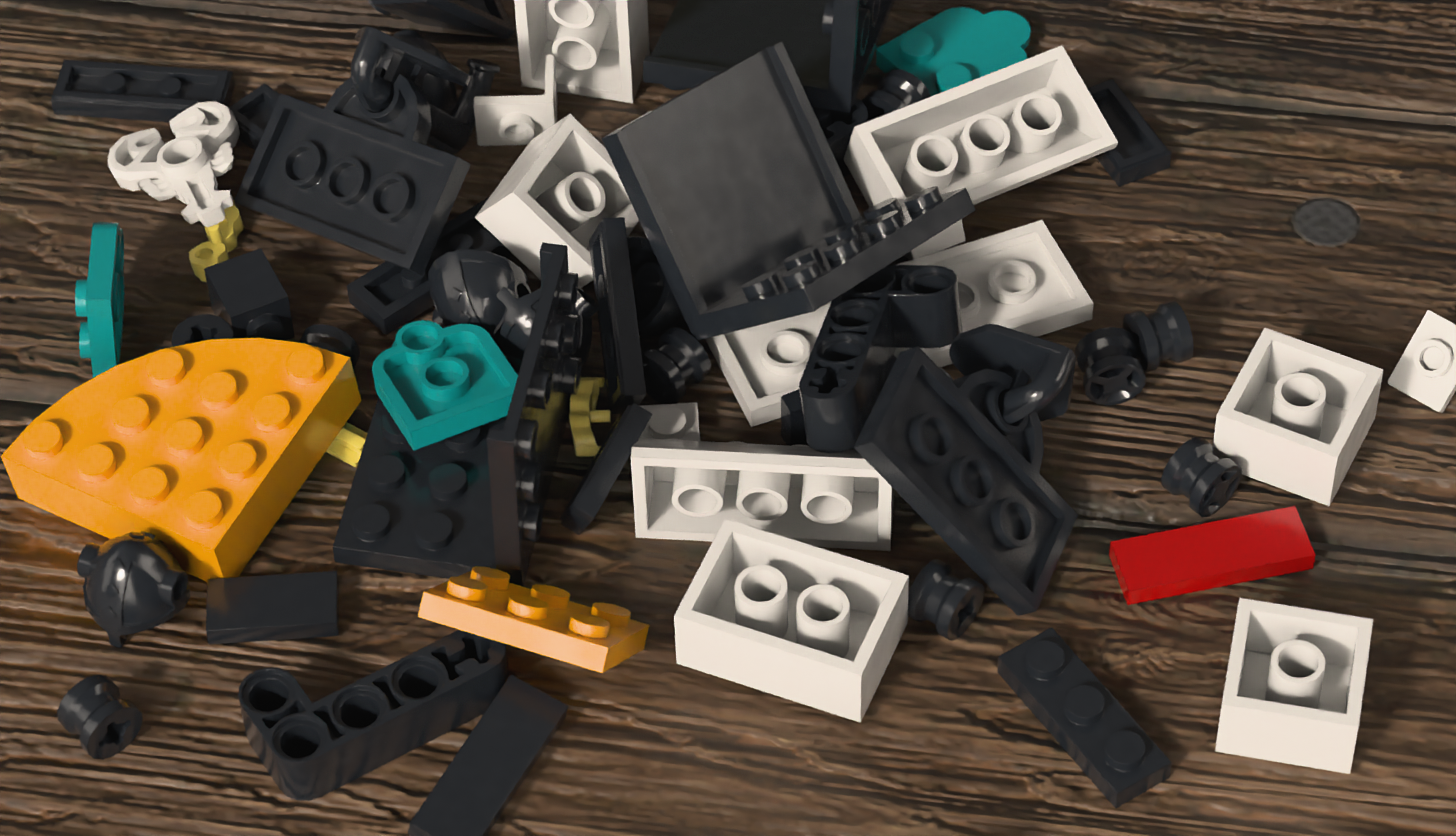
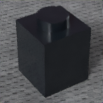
[204,248,295,341]

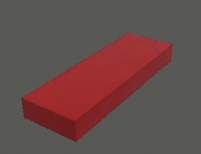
[1109,506,1316,605]

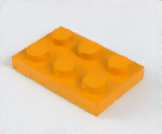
[418,566,649,673]

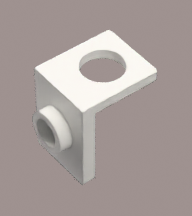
[474,54,557,146]
[1388,310,1456,413]

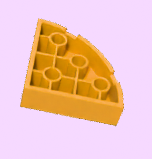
[1,338,362,582]

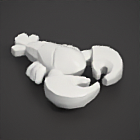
[108,101,240,227]

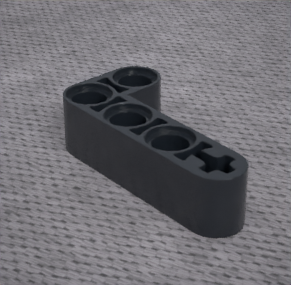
[799,265,963,453]
[238,630,510,801]

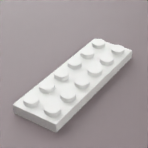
[706,220,1093,427]

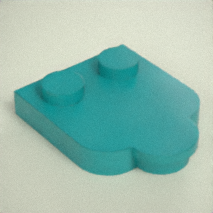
[876,7,1031,96]
[75,222,125,378]
[372,320,518,451]

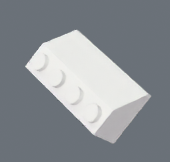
[844,45,1118,207]
[631,438,895,551]

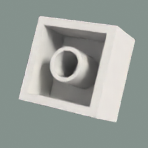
[475,114,639,288]
[1213,328,1384,506]
[1215,598,1373,774]

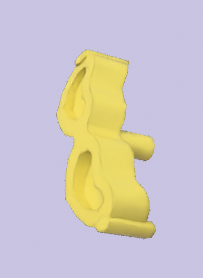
[189,200,244,282]
[569,377,611,457]

